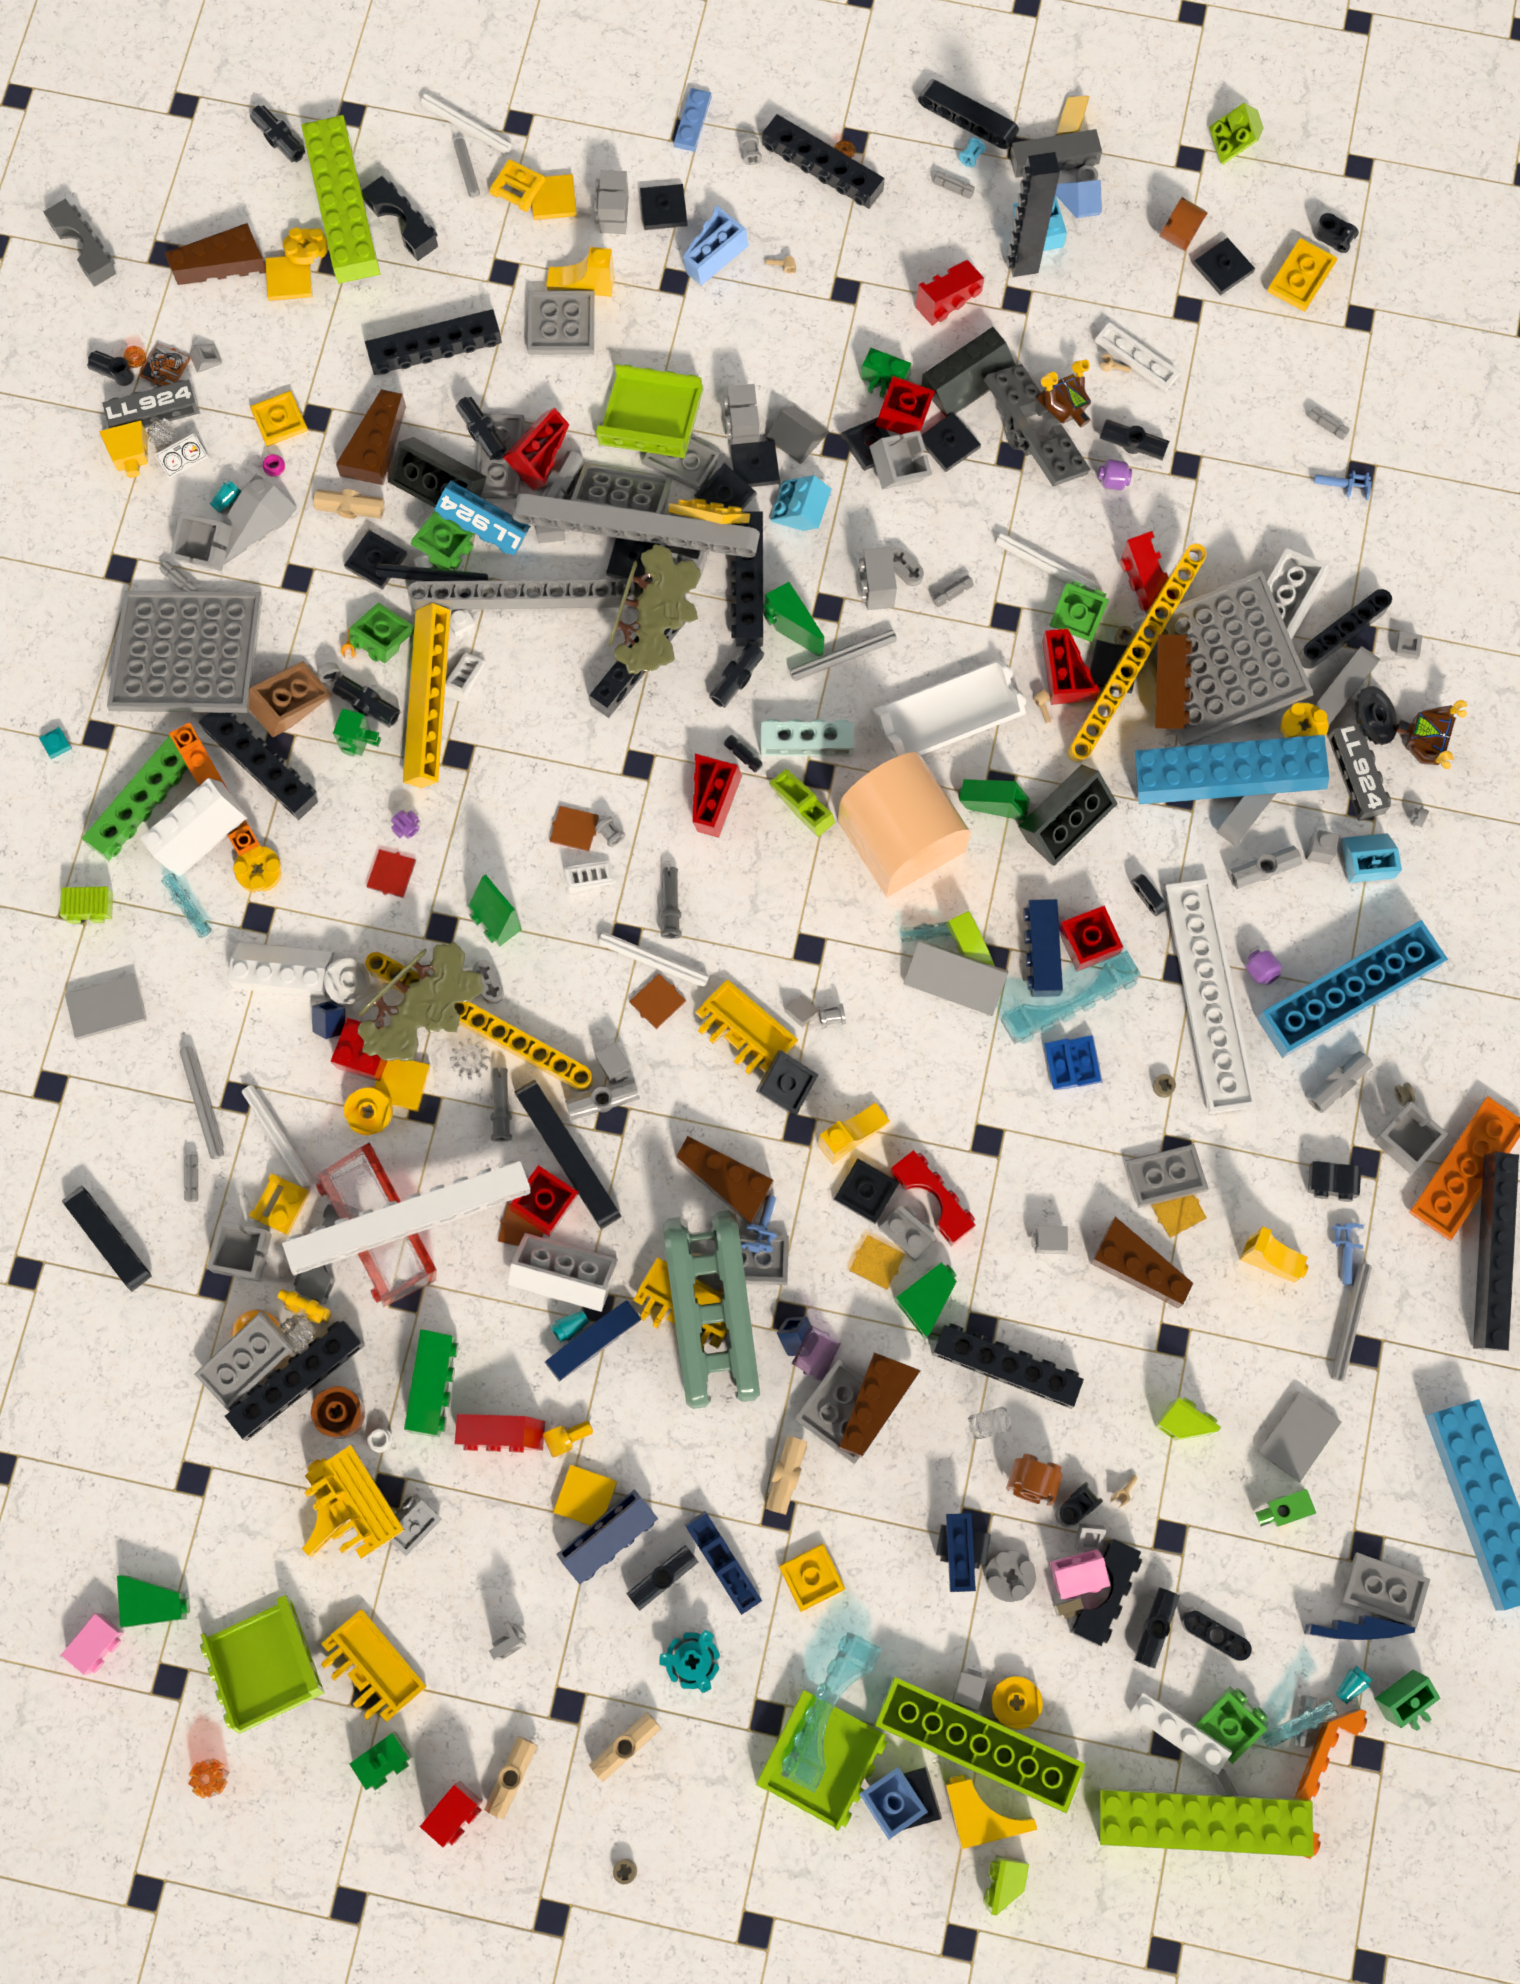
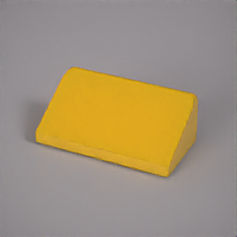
[1056,95,1090,135]

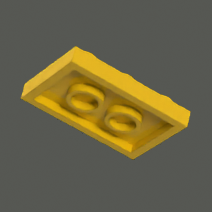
[1267,238,1338,312]
[668,499,750,524]

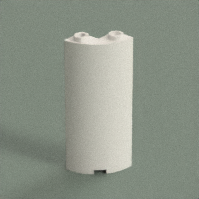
[873,660,1026,758]

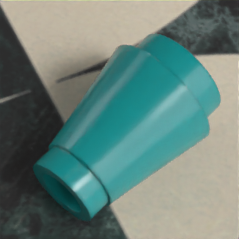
[209,480,241,513]
[551,1310,589,1343]
[1335,1665,1372,1705]

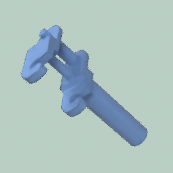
[1314,470,1371,500]
[741,1195,777,1253]
[1332,1223,1364,1285]

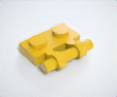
[278,1289,332,1324]

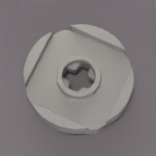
[985,1550,1036,1602]

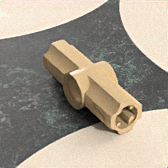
[314,489,385,519]
[766,1436,808,1515]
[589,1712,662,1782]
[484,1736,538,1820]

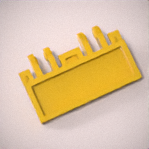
[696,979,799,1075]
[633,1257,729,1349]
[304,1445,405,1559]
[320,1609,427,1723]

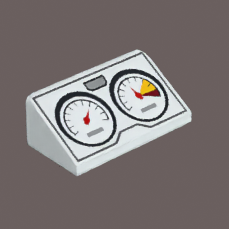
[155,433,208,479]

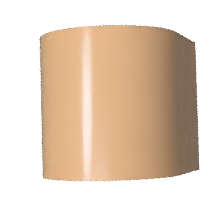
[838,752,971,897]

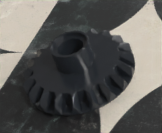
[1354,686,1397,745]

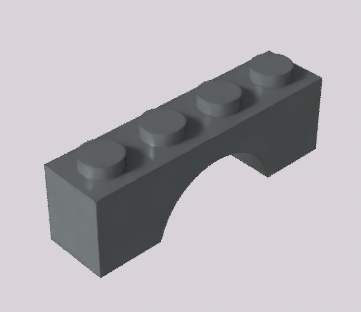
[43,198,116,287]
[294,1199,362,1304]

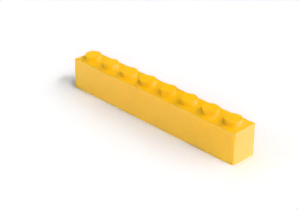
[403,603,451,788]

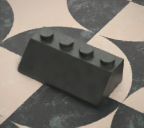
[921,327,1016,417]
[388,437,487,508]
[1018,764,1118,866]

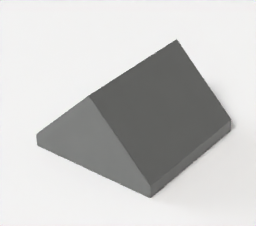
[766,406,829,464]

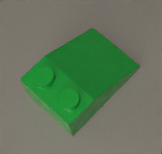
[764,582,824,657]
[468,874,522,947]

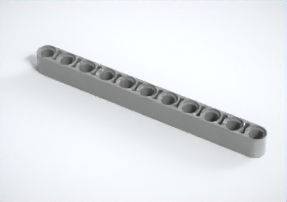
[512,494,760,557]
[408,579,653,610]
[1216,646,1380,846]

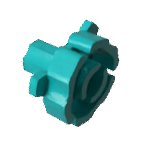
[659,1630,720,1694]

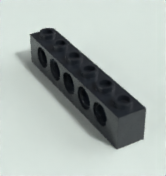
[762,114,885,209]
[364,309,502,375]
[731,511,763,647]
[589,622,686,718]
[198,712,318,821]
[225,1320,365,1441]
[933,1323,1084,1409]

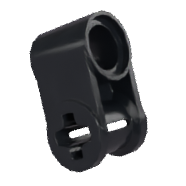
[1314,213,1359,253]
[1055,1481,1103,1527]

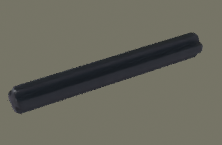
[376,563,489,581]

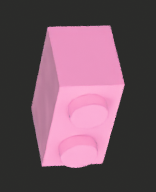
[1049,1549,1110,1600]
[61,1613,124,1675]

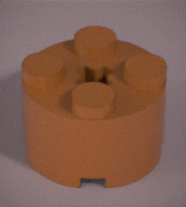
[1159,197,1208,251]
[311,1386,365,1439]
[1006,1454,1063,1506]

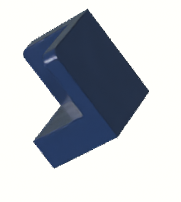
[312,1000,346,1039]
[777,1317,817,1356]

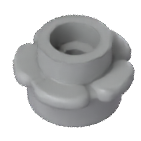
[1410,805,1429,828]

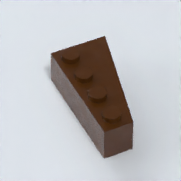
[165,223,266,285]
[336,389,406,485]
[1155,635,1193,729]
[676,1136,774,1224]
[1090,1216,1193,1308]
[838,1352,921,1458]

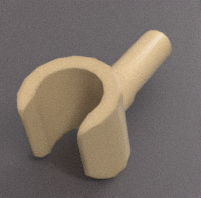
[766,256,796,274]
[1100,354,1131,373]
[1034,689,1051,723]
[1110,1475,1138,1508]

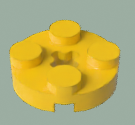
[283,227,328,265]
[1280,703,1329,738]
[233,846,282,893]
[343,1087,393,1136]
[991,1676,1043,1730]

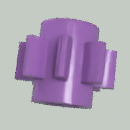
[391,810,420,839]

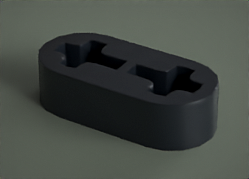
[1131,874,1167,916]

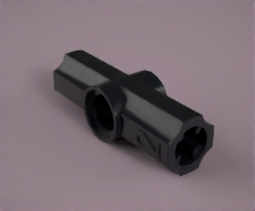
[250,105,306,163]
[455,397,507,460]
[1099,419,1170,461]
[709,642,764,708]
[332,675,401,728]
[626,1545,699,1611]
[1134,1587,1180,1669]

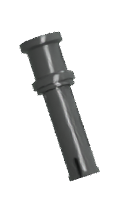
[661,867,682,939]
[490,1067,512,1142]

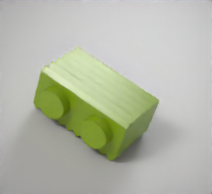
[60,886,113,924]

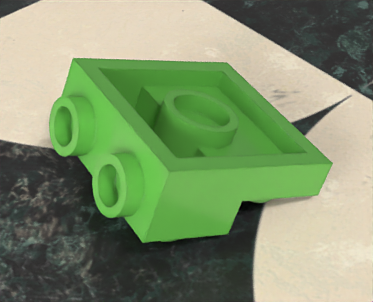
[411,511,474,570]
[1049,581,1109,643]
[349,602,415,664]
[1195,1686,1268,1764]

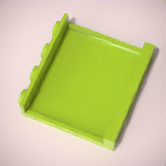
[596,364,704,458]
[200,1595,325,1734]
[756,1689,887,1831]

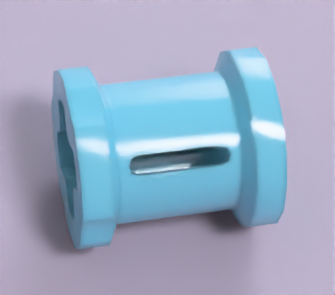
[959,137,986,168]

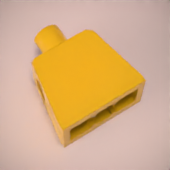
[99,421,148,478]

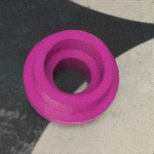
[262,454,285,477]

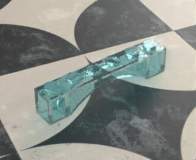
[1001,950,1141,1045]
[781,1632,882,1793]

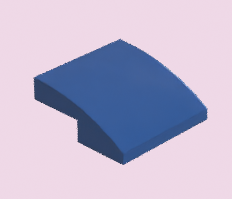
[1044,1035,1103,1090]

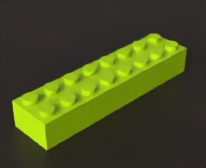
[301,115,381,284]
[874,1676,1086,1814]
[1100,1788,1313,1857]

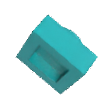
[39,727,72,759]

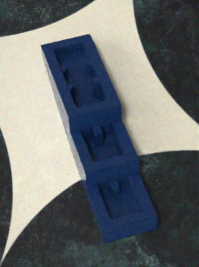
[544,1300,641,1382]
[685,1511,762,1615]
[1304,1616,1415,1640]

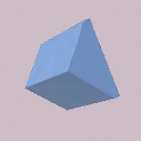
[1055,180,1102,218]
[859,1767,927,1840]

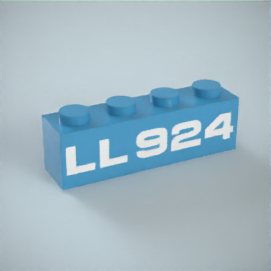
[434,481,531,556]

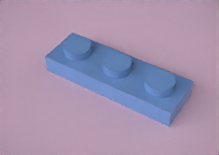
[674,88,712,152]

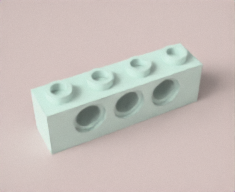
[761,719,854,756]

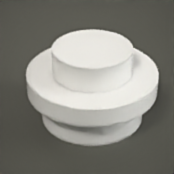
[367,1427,393,1453]

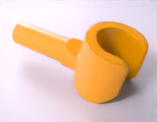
[341,628,356,658]

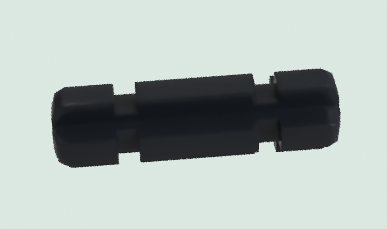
[724,735,763,772]

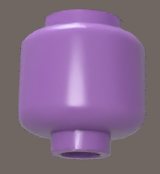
[1097,459,1132,491]
[1246,949,1282,986]

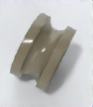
[1114,626,1136,647]
[1153,1074,1176,1098]
[1395,1082,1415,1106]
[613,1859,637,1885]

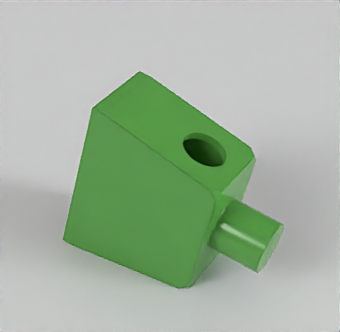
[1255,1489,1316,1527]

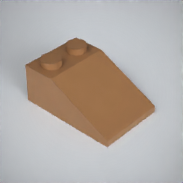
[249,661,332,737]

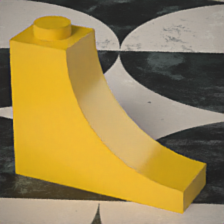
[546,247,615,297]
[818,1102,890,1165]
[1240,1226,1309,1283]
[302,1458,350,1557]
[945,1774,1038,1849]

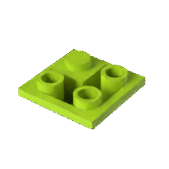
[1209,103,1264,164]
[1155,1397,1221,1441]
[983,1855,1029,1916]

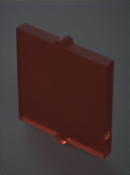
[366,849,416,898]

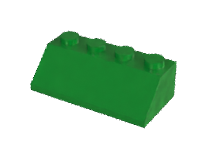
[404,1329,459,1437]

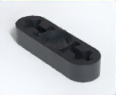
[1182,1611,1252,1661]

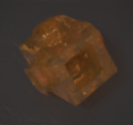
[188,1758,230,1799]

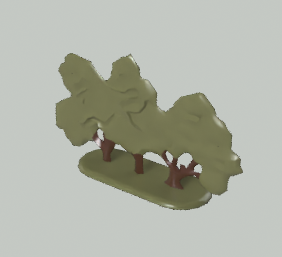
[608,544,701,674]
[358,942,483,1061]

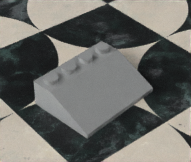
[571,462,672,515]

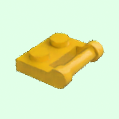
[490,159,545,212]
[248,1173,310,1236]

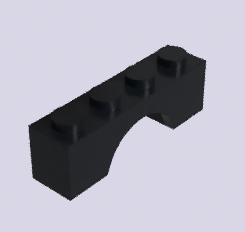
[361,176,438,261]
[1070,1539,1142,1646]

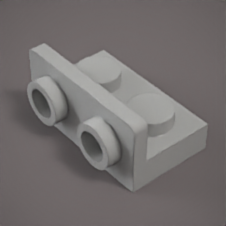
[879,1204,936,1261]
[390,1494,442,1556]
[489,1621,527,1661]

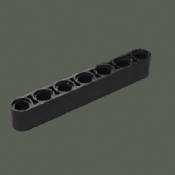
[514,1079,622,1230]

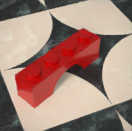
[890,1150,976,1247]

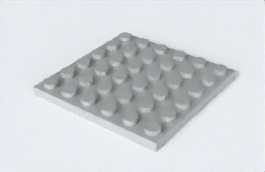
[1132,570,1313,747]
[107,591,262,713]

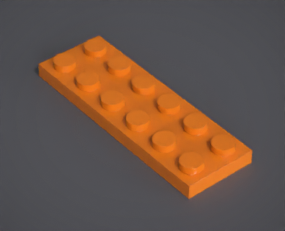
[1408,1096,1520,1241]

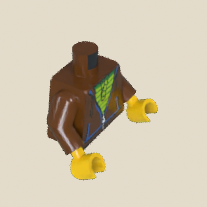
[1037,359,1091,428]
[1396,700,1468,769]

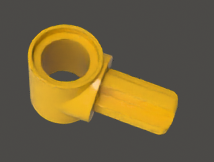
[542,1421,593,1458]

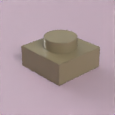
[1054,1598,1084,1619]

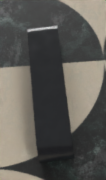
[918,79,1019,149]
[1299,589,1392,669]
[62,1185,152,1292]

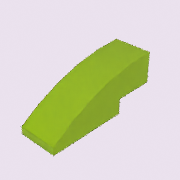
[769,769,835,837]
[946,911,995,966]

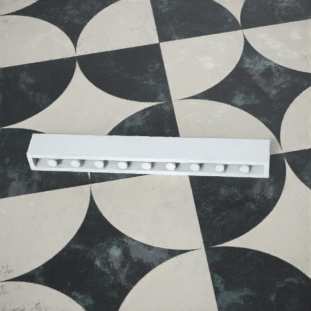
[282,1160,530,1276]

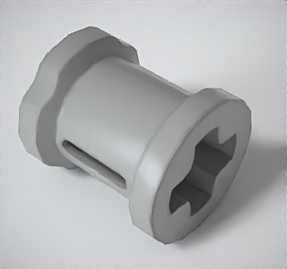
[740,135,762,165]
[595,816,626,847]
[819,1003,846,1028]

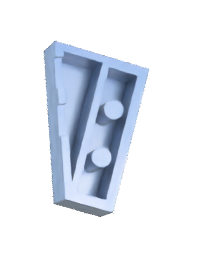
[683,205,749,286]

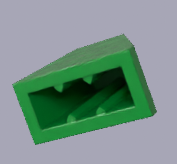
[958,779,1030,821]
[894,1262,957,1340]
[117,1575,190,1628]

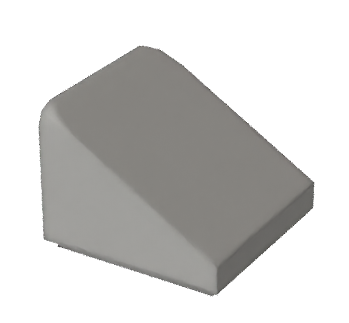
[190,344,222,372]
[785,995,819,1028]

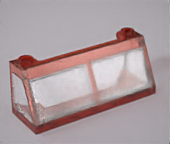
[315,1142,437,1308]

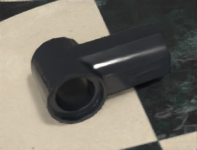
[87,350,134,386]

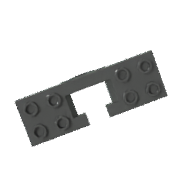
[984,364,1091,486]

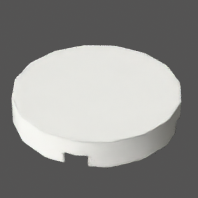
[324,957,370,1005]

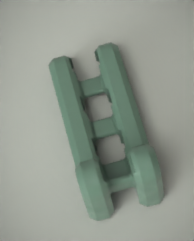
[663,1210,760,1409]

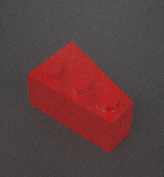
[915,259,984,326]
[503,407,570,491]
[1120,531,1176,615]
[1042,628,1100,705]
[692,753,742,838]
[454,1414,545,1453]

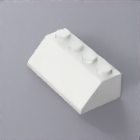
[1267,548,1328,640]
[141,778,248,877]
[227,942,334,998]
[508,1233,618,1312]

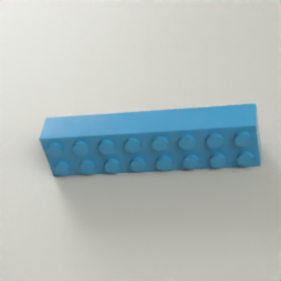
[1135,735,1329,804]
[1257,920,1448,1059]
[1425,1399,1520,1611]

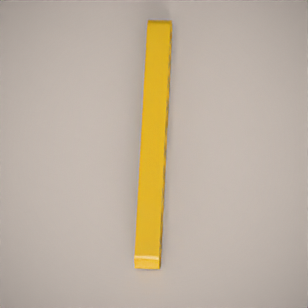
[1067,543,1207,763]
[365,952,593,1091]

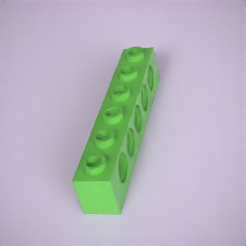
[82,735,189,861]

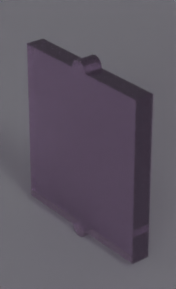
[791,1325,841,1382]

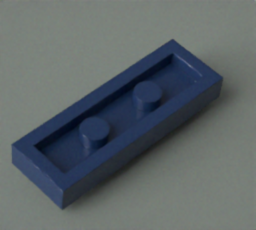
[946,1513,976,1592]

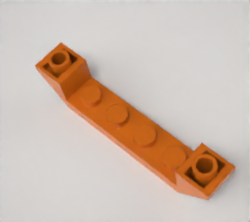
[169,722,260,857]
[1294,1709,1367,1860]

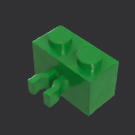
[861,347,911,398]
[333,708,381,756]
[1374,1669,1441,1731]
[349,1732,413,1791]

